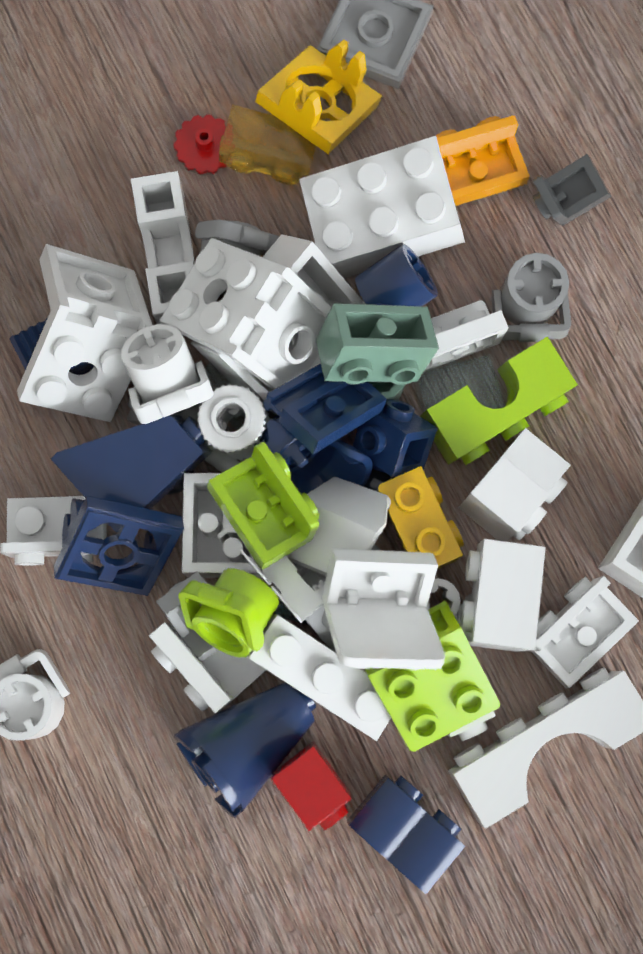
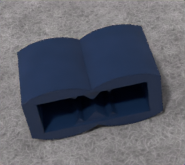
[347,775,465,894]

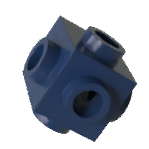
[353,400,438,477]

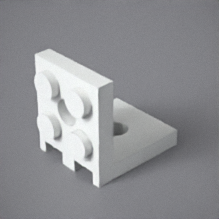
[159,238,332,390]
[17,244,152,422]

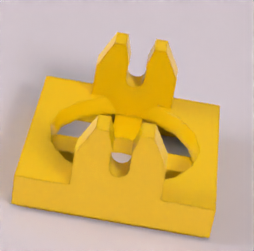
[255,39,382,154]

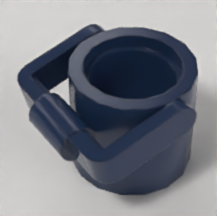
[355,244,438,306]

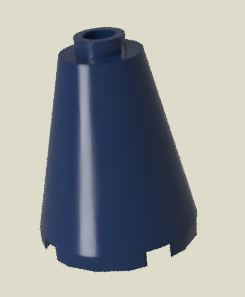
[174,682,316,818]

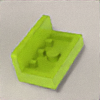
[207,442,320,570]

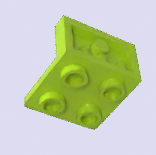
[365,600,500,752]

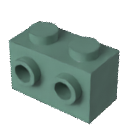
[316,303,439,385]

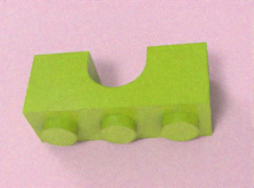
[420,336,578,465]

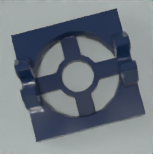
[54,495,184,596]

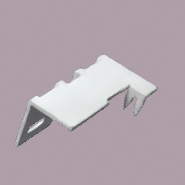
[240,550,325,623]

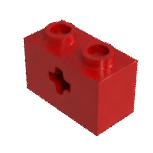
[271,741,352,832]

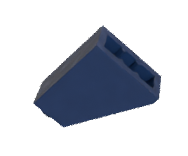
[51,415,213,533]

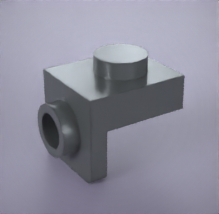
[533,154,612,226]

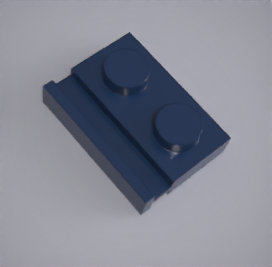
[263,363,387,454]

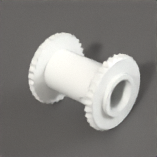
[197,384,271,461]

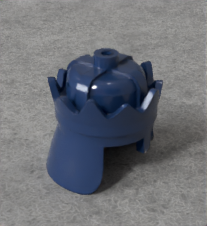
[254,415,373,494]

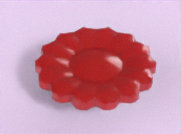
[173,114,236,175]

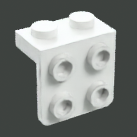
[322,548,445,670]
[149,622,266,713]

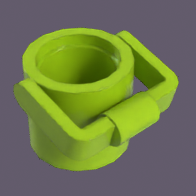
[178,568,279,658]

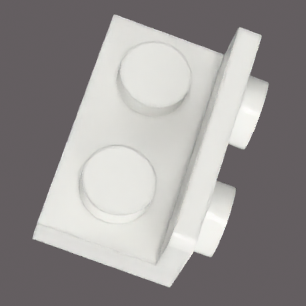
[424,300,509,372]
[0,496,107,566]

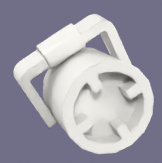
[121,324,214,424]
[0,649,70,740]

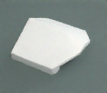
[287,477,391,576]

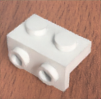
[531,576,639,688]

